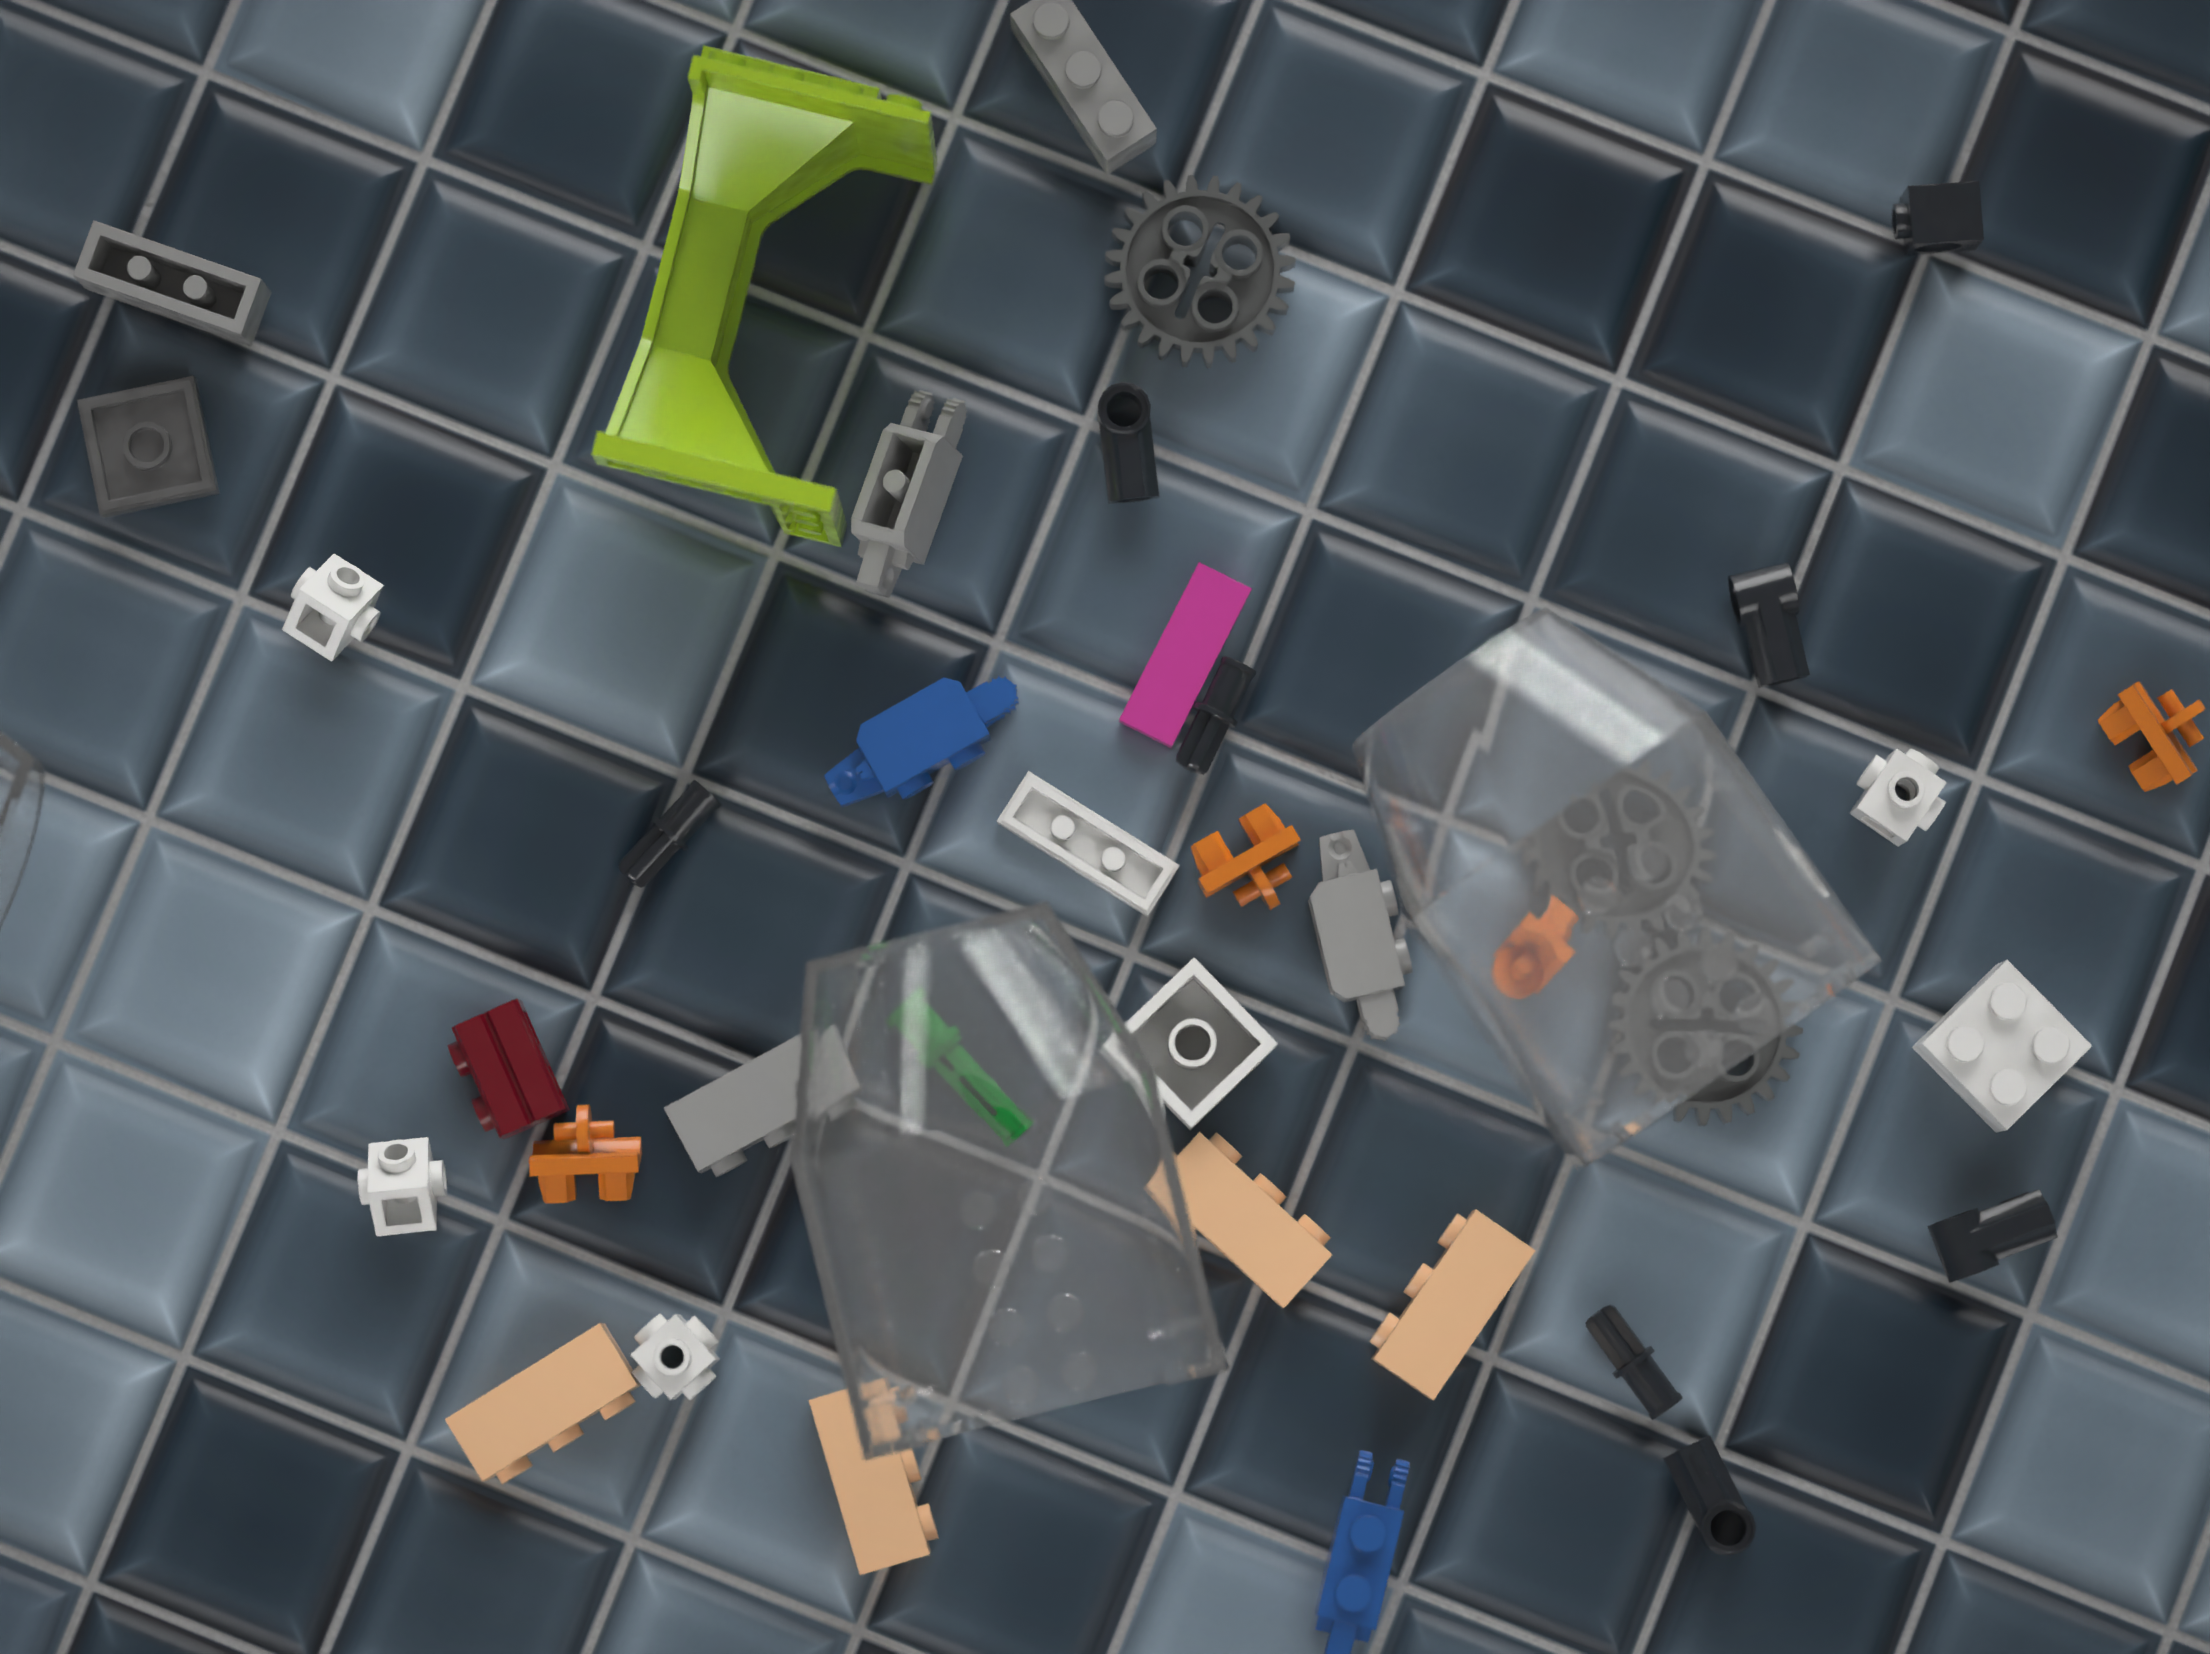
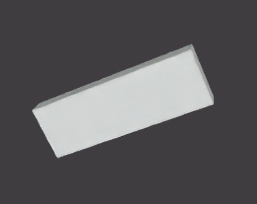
[997,771,1180,917]

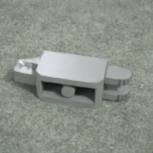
[851,390,967,598]
[1308,830,1413,1042]

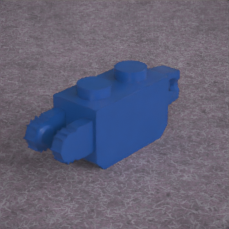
[824,676,1019,808]
[1314,1450,1410,1654]

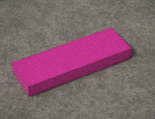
[1119,562,1252,749]

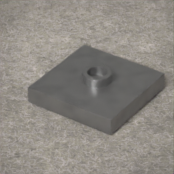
[77,376,219,518]

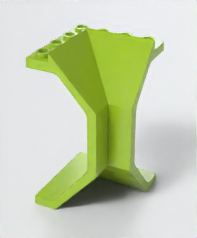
[592,46,938,547]

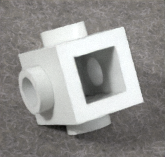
[282,554,384,662]
[1849,749,1947,847]
[358,1137,447,1236]
[630,1313,720,1400]

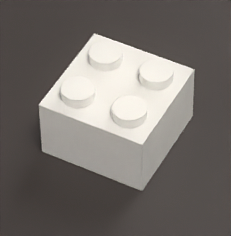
[1107,958,1278,1130]
[1912,960,2092,1133]

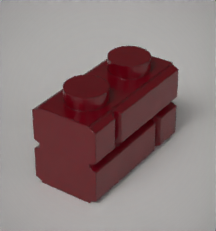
[447,998,570,1139]

